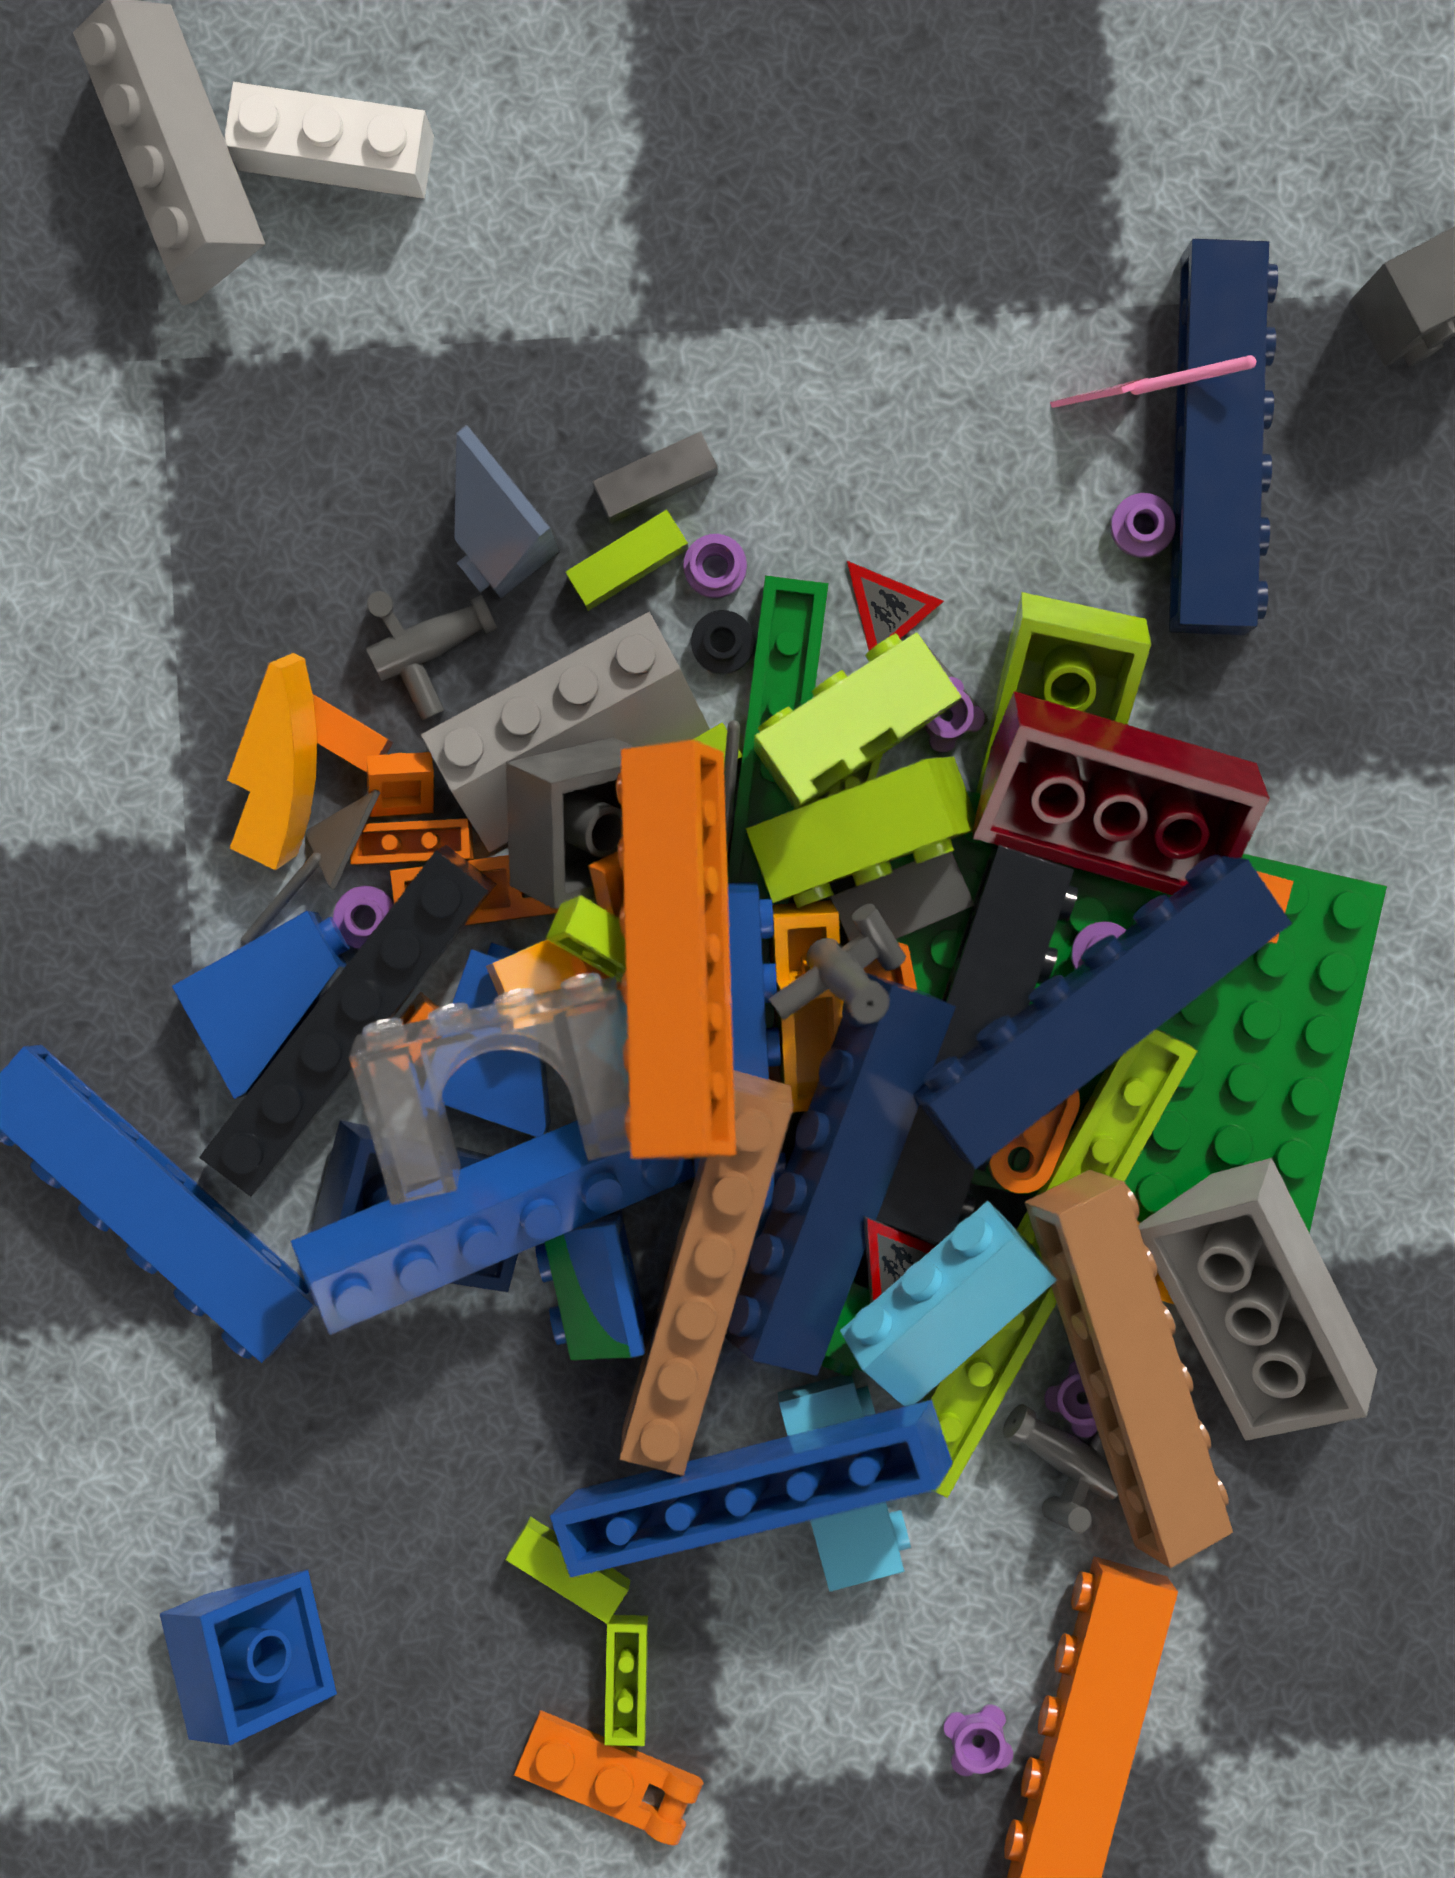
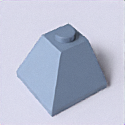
[454,425,560,599]

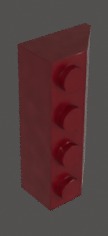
[973,691,1270,895]

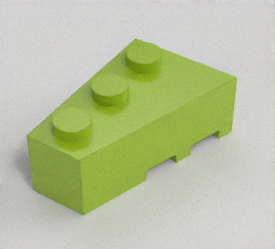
[746,757,976,908]

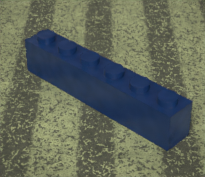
[1169,238,1278,635]
[913,855,1292,1168]
[724,972,956,1376]

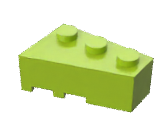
[754,632,962,810]

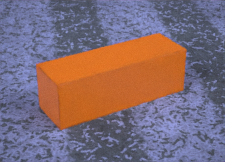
[313,694,393,773]
[350,818,474,866]

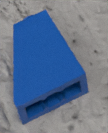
[172,910,350,1099]
[420,942,551,1137]

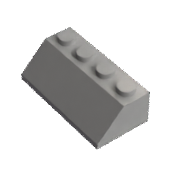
[73,0,265,305]
[421,611,710,853]
[1138,1158,1377,1441]

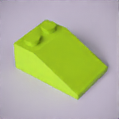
[976,592,1151,794]

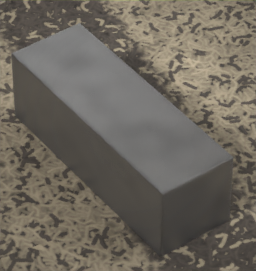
[592,431,718,524]

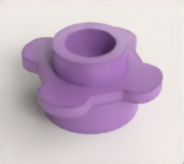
[923,677,985,753]
[1044,1361,1097,1437]
[943,1704,1013,1776]

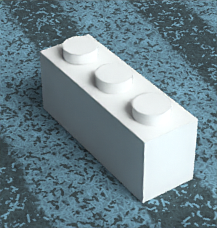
[224,82,434,199]

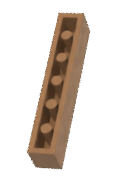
[620,1070,793,1476]
[1025,1170,1233,1568]

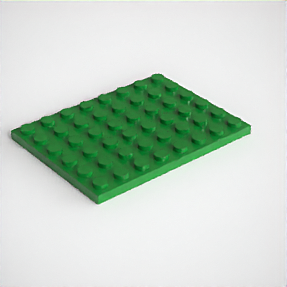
[890,791,1387,1234]

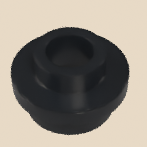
[691,610,754,675]

